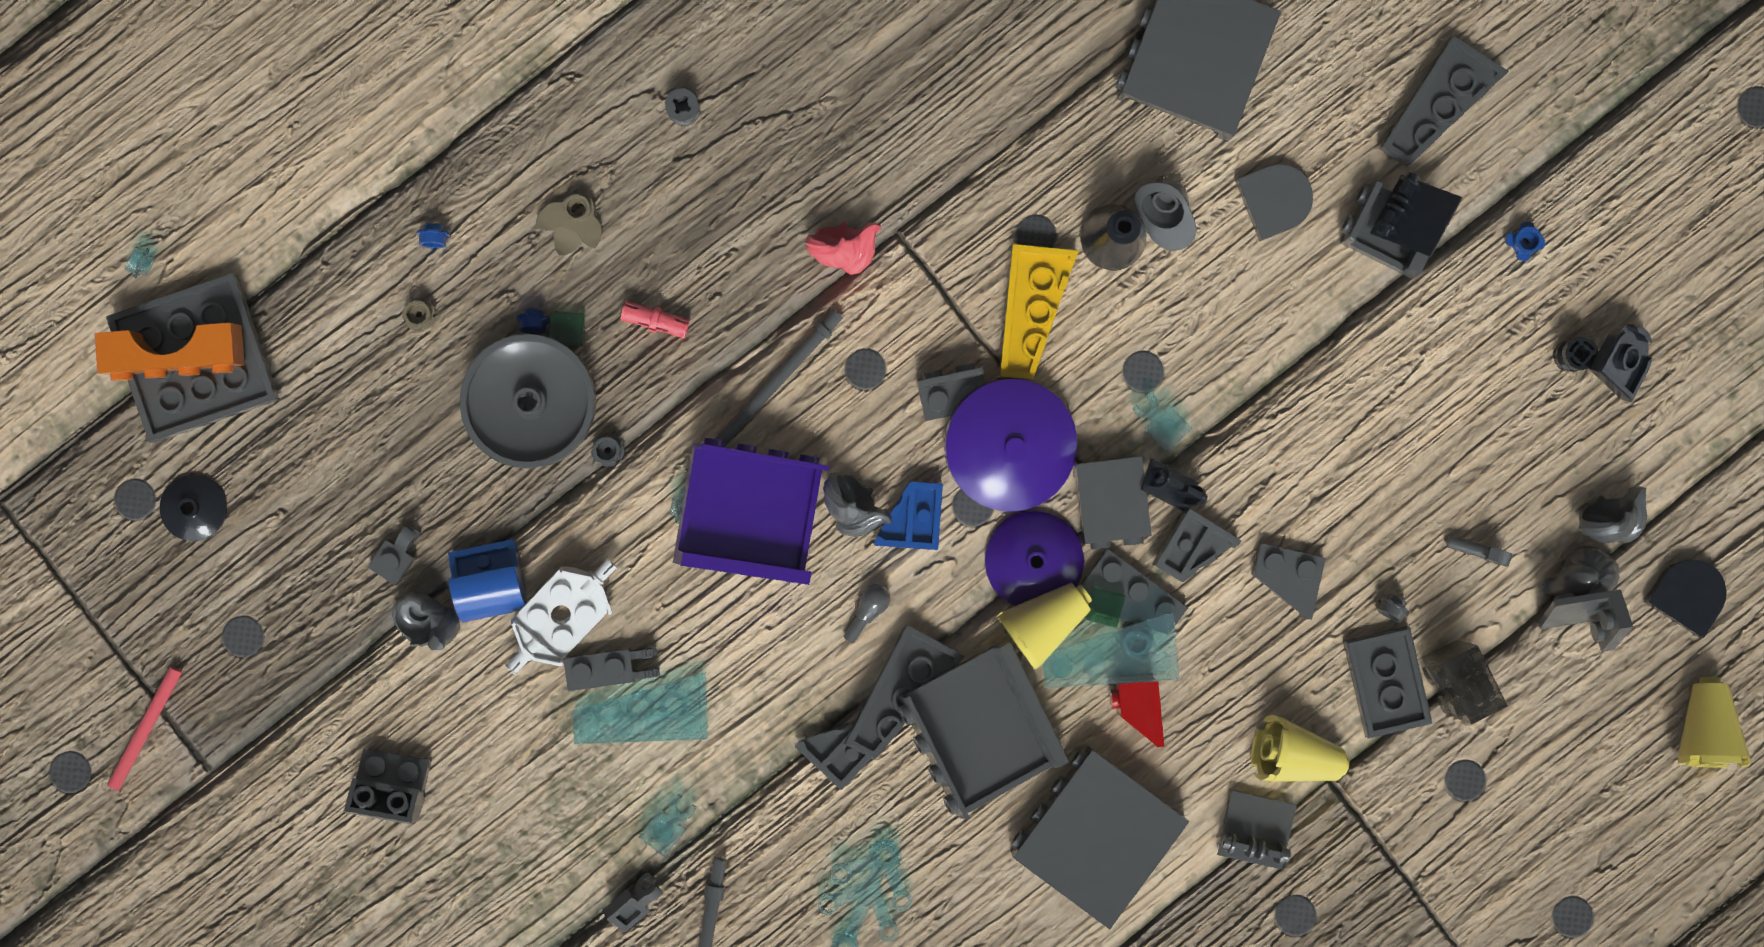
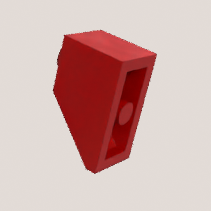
[1109,677,1165,747]

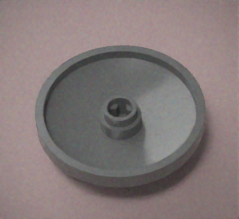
[460,334,596,468]

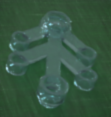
[818,839,912,947]

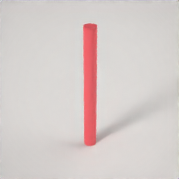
[107,666,183,790]

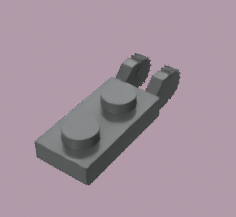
[563,647,660,691]

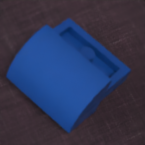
[448,539,527,623]

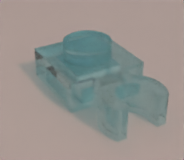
[1132,393,1193,452]
[639,794,696,857]

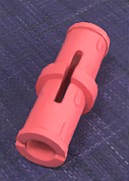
[620,300,690,339]

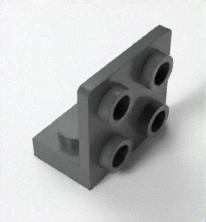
[1538,588,1633,652]

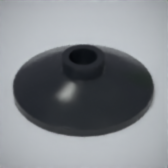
[160,475,227,541]

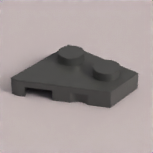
[1152,507,1241,582]
[795,720,871,790]

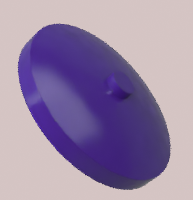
[944,378,1077,511]

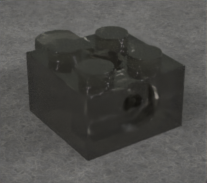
[1421,640,1508,724]

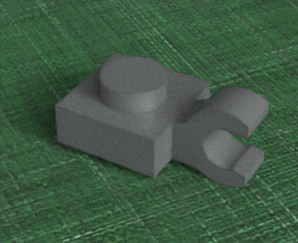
[368,525,421,586]
[602,873,663,932]

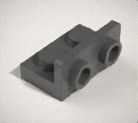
[917,363,985,422]

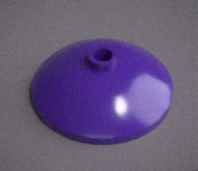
[985,511,1084,606]

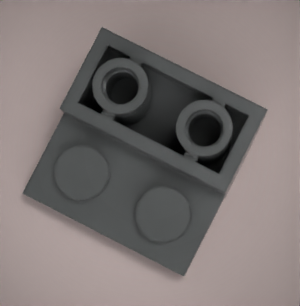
[344,749,431,825]

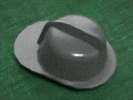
[1134,175,1197,250]

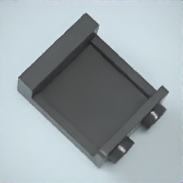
[1340,180,1429,278]
[1073,456,1152,549]

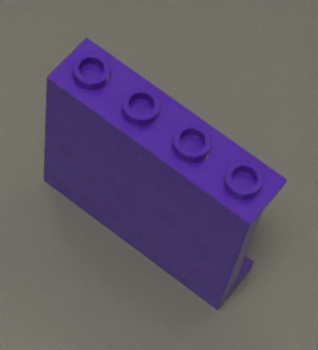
[672,438,830,585]

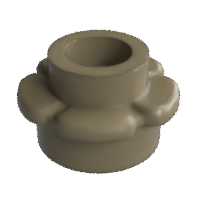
[402,298,435,331]

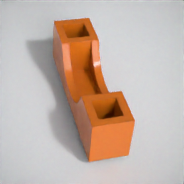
[95,323,245,381]

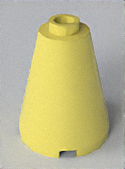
[997,583,1092,670]
[1678,677,1751,768]
[1251,714,1349,782]

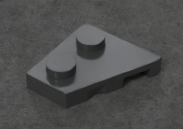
[1252,543,1326,620]

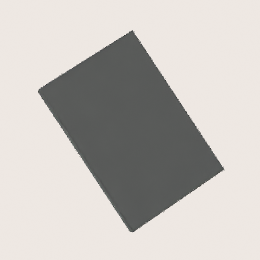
[1343,626,1433,739]

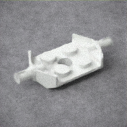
[505,558,617,675]

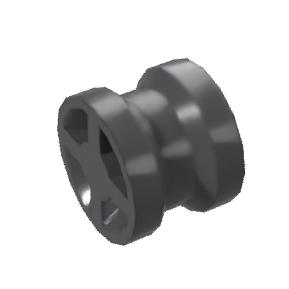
[665,88,700,126]

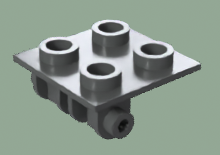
[1217,790,1297,869]

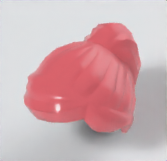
[804,221,881,275]

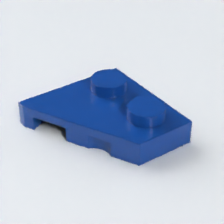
[874,481,943,550]

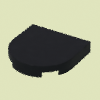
[1589,324,1652,402]
[1644,559,1727,638]

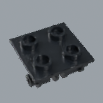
[1370,172,1462,257]

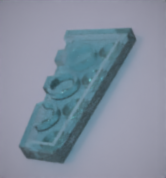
[1043,611,1180,688]

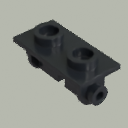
[1140,459,1208,511]

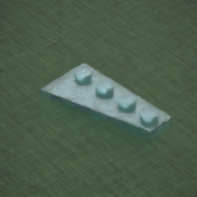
[573,672,708,744]

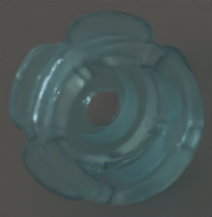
[125,246,155,278]

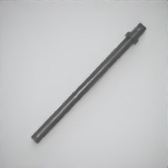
[686,309,843,472]

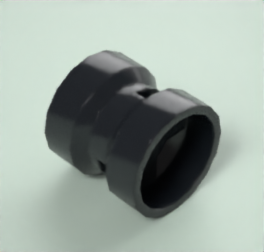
[1553,337,1598,372]

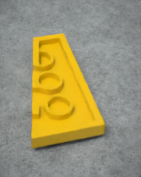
[999,244,1079,380]

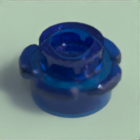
[516,308,550,335]

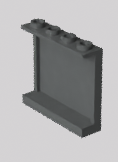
[1116,0,1281,142]
[898,642,1069,820]
[1010,746,1189,930]

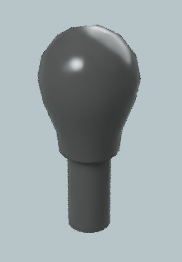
[843,584,891,643]

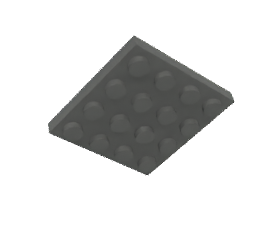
[106,273,280,443]

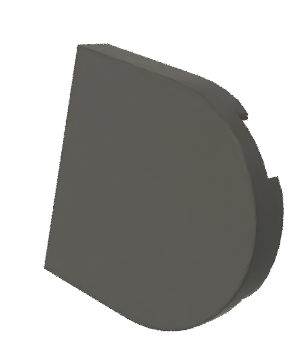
[1235,164,1313,242]

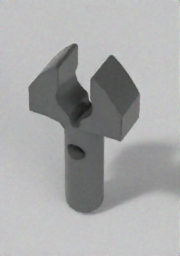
[1446,535,1513,567]

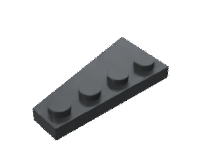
[1379,36,1509,167]
[843,625,965,760]

